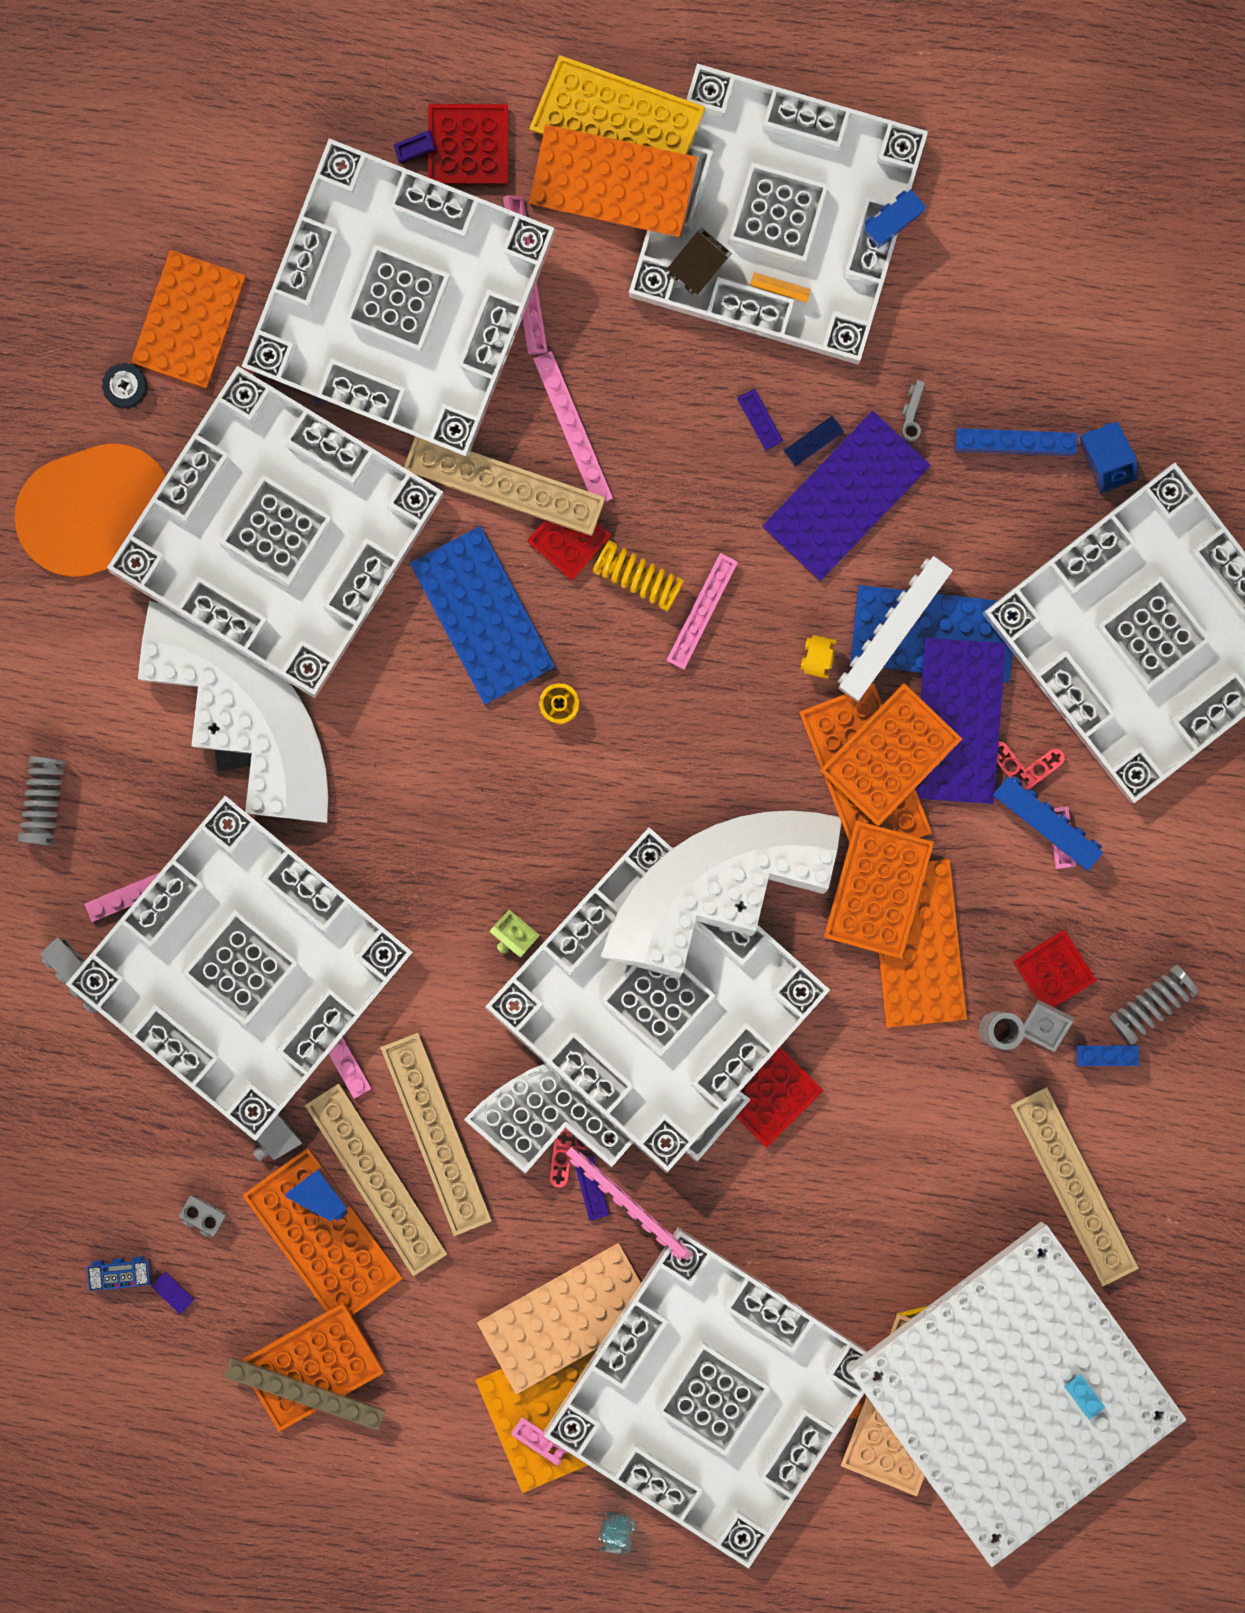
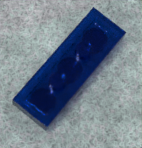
[783,415,844,467]

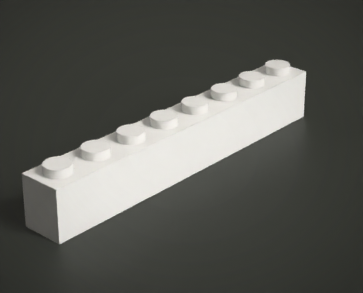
[838,556,953,702]

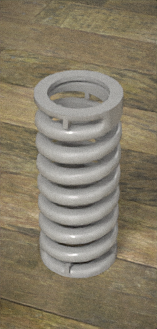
[17,756,66,846]
[1108,964,1199,1045]
[979,1011,1025,1050]

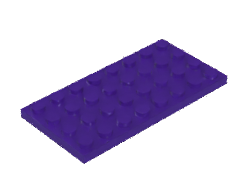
[762,410,931,581]
[913,638,1006,804]

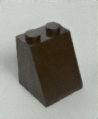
[667,228,732,295]

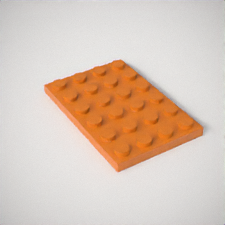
[131,250,246,389]
[820,683,962,826]
[824,821,934,959]
[241,1302,385,1432]

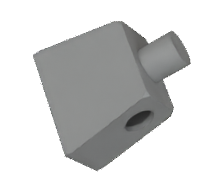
[252,1113,303,1161]

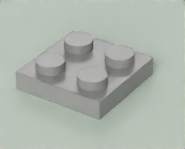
[1024,1000,1074,1052]

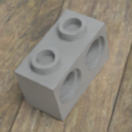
[178,1194,228,1237]

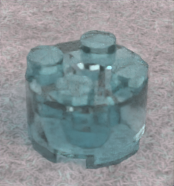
[598,1511,635,1556]

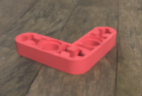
[997,741,1065,791]
[550,1129,613,1188]

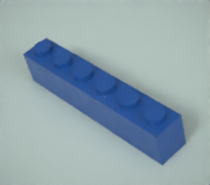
[954,428,1078,456]
[993,776,1103,871]

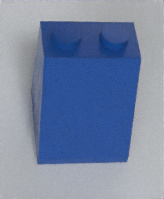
[1080,421,1137,494]
[285,1167,350,1221]

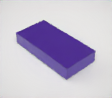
[394,130,437,164]
[151,1271,195,1314]

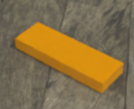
[750,272,811,302]

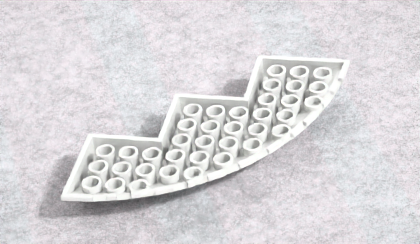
[138,601,329,823]
[600,810,841,978]
[464,1064,751,1174]

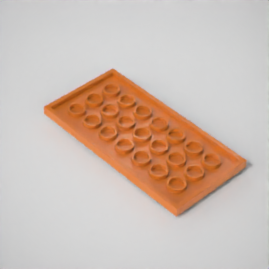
[529,124,699,237]
[799,683,932,843]
[878,859,967,1028]
[242,1147,403,1316]

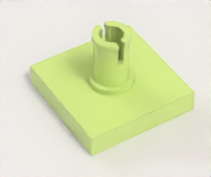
[489,910,540,958]

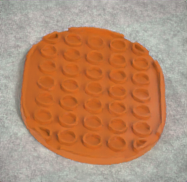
[15,444,166,577]

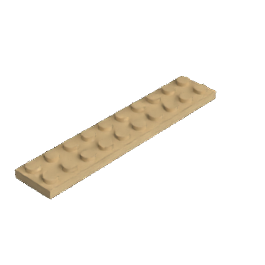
[404,436,606,536]
[380,1032,492,1236]
[305,1083,447,1276]
[1010,1087,1139,1287]

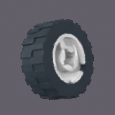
[102,363,148,409]

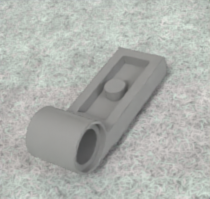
[901,380,925,442]

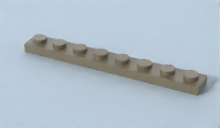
[225,1357,385,1430]

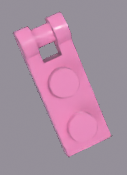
[511,1416,568,1465]

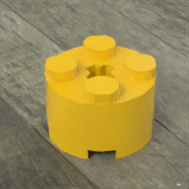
[801,635,837,679]
[539,683,580,725]

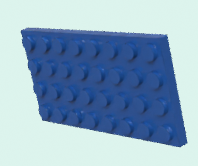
[410,526,555,705]
[849,585,1016,683]

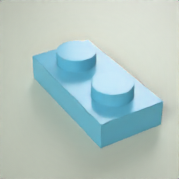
[1064,1374,1105,1420]

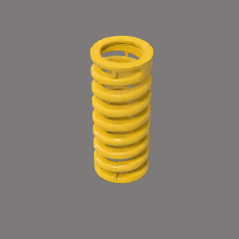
[592,540,685,612]

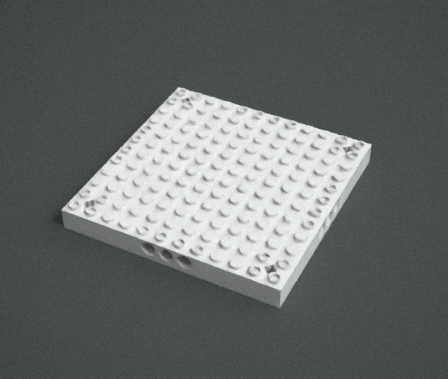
[629,64,928,365]
[242,139,557,457]
[107,366,443,698]
[982,463,1245,803]
[66,796,412,1141]
[485,828,830,1173]
[846,1222,1186,1567]
[543,1227,878,1568]

